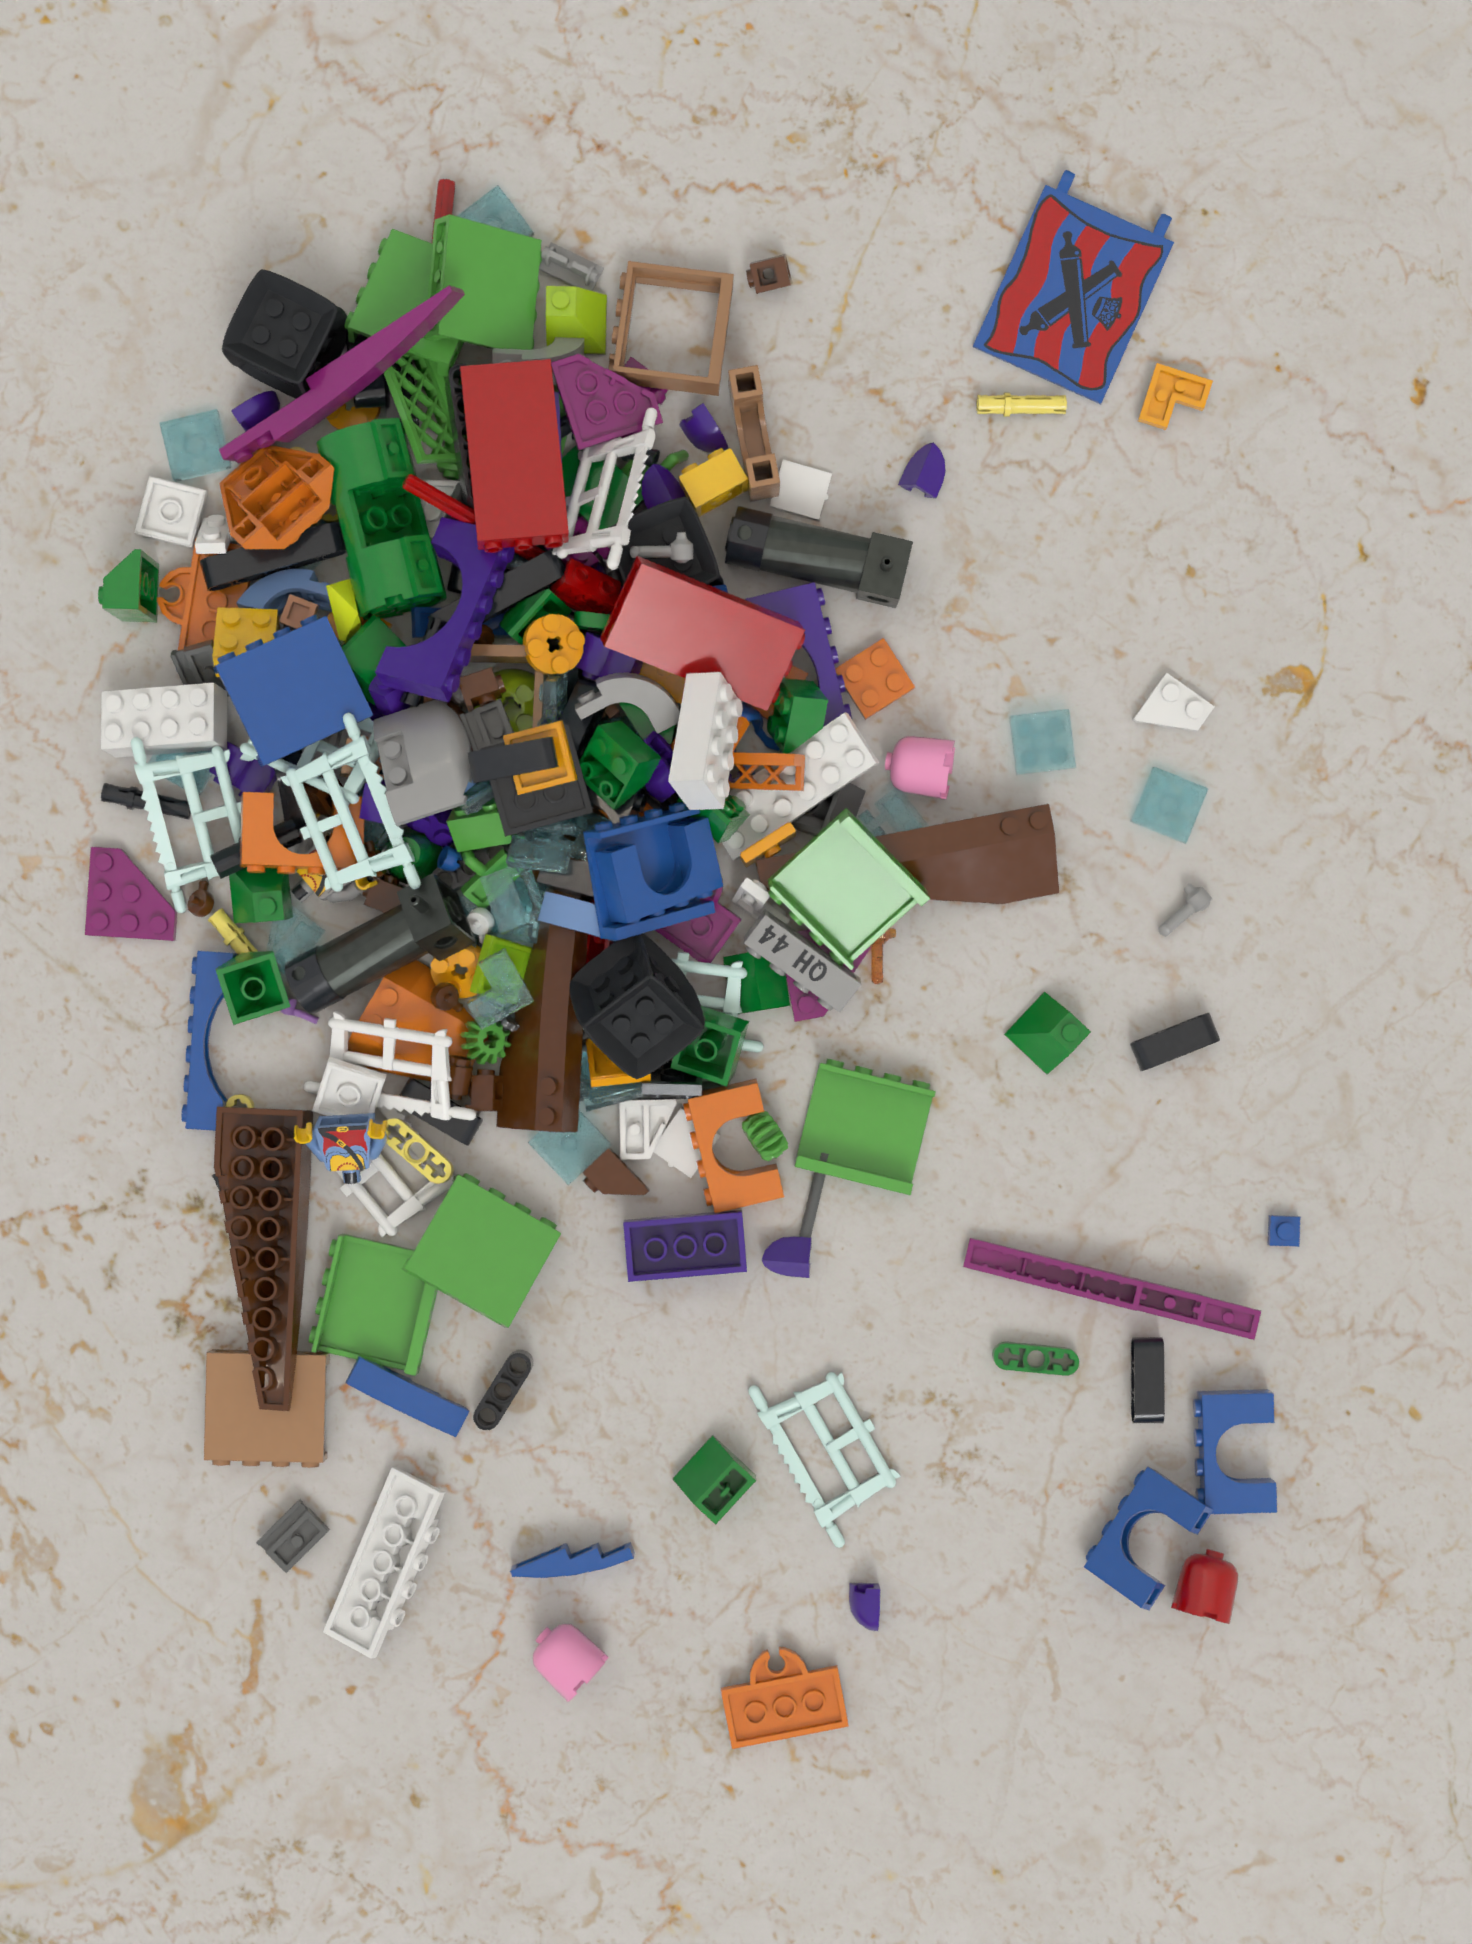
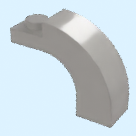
[575,673,680,734]

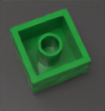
[671,1006,749,1086]

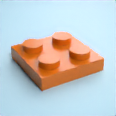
[835,638,915,720]

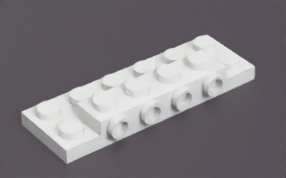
[323,1467,445,1659]

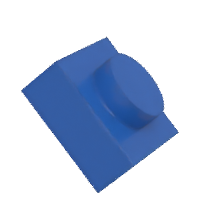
[1268,1215,1300,1247]

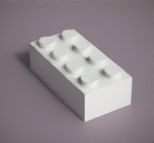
[668,672,743,810]
[101,683,227,758]

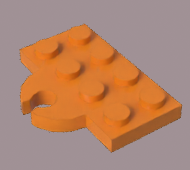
[157,538,251,651]
[721,1647,849,1749]

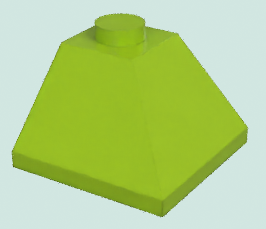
[545,286,607,355]

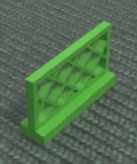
[384,352,467,465]

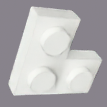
[195,514,236,554]
[732,878,790,924]

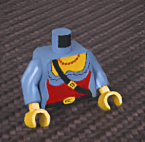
[294,1113,387,1184]

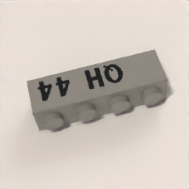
[744,909,861,1012]

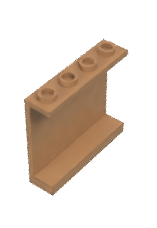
[204,1349,330,1468]

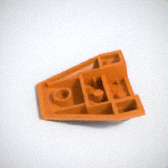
[219,446,334,549]
[348,960,488,1082]

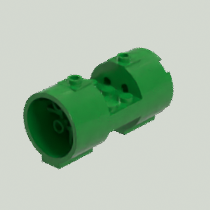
[316,418,447,620]

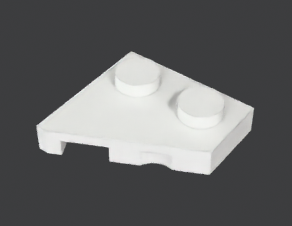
[1133,673,1215,732]
[619,1099,677,1160]

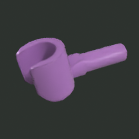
[280,998,319,1024]

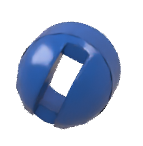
[437,845,462,872]

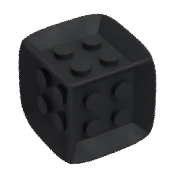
[222,269,348,399]
[610,496,724,586]
[569,933,705,1079]

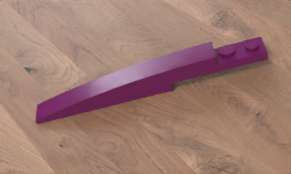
[218,285,465,463]
[963,1238,1261,1340]

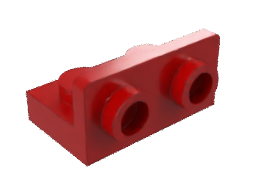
[550,558,621,614]

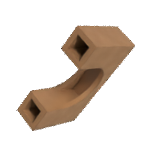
[728,365,780,502]

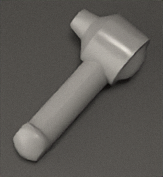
[630,532,693,563]
[1158,884,1212,937]

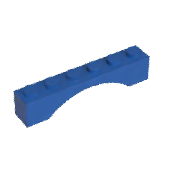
[181,951,237,1131]

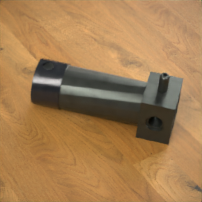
[725,506,913,608]
[284,873,476,1014]

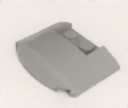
[373,699,472,826]

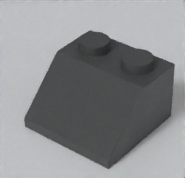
[791,783,866,837]

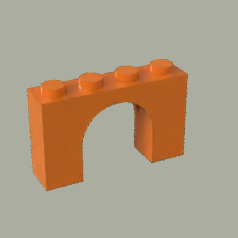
[240,792,364,875]
[683,1078,784,1213]

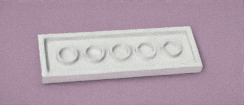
[722,713,879,860]

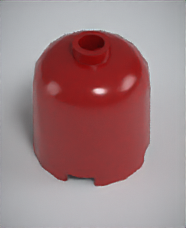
[1171,1549,1238,1624]

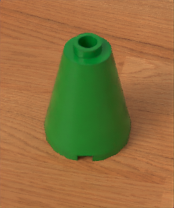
[384,826,442,884]

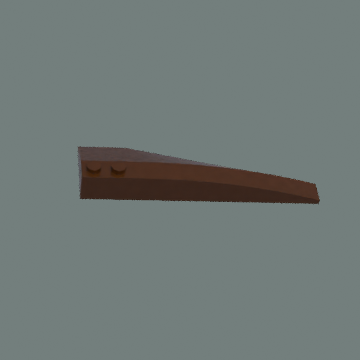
[755,804,1059,904]
[496,834,589,1132]
[214,1107,313,1411]

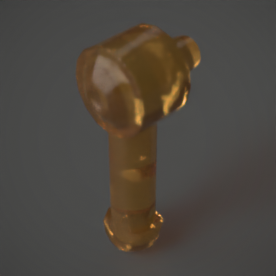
[871,928,896,984]

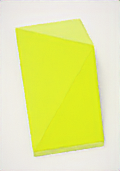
[326,579,362,644]

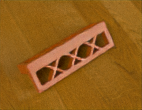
[728,752,805,791]

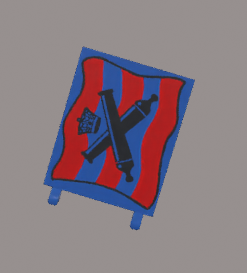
[973,170,1174,405]

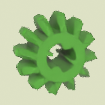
[460,1015,512,1064]
[742,1111,788,1162]

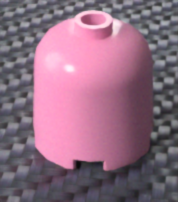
[885,736,955,799]
[532,1623,609,1702]

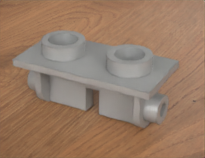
[539,242,604,291]

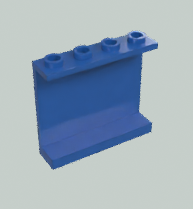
[213,614,373,767]
[583,802,715,941]

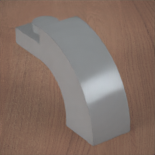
[492,337,584,385]

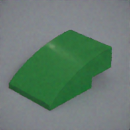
[562,445,644,530]

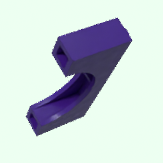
[375,517,515,703]
[745,582,852,753]

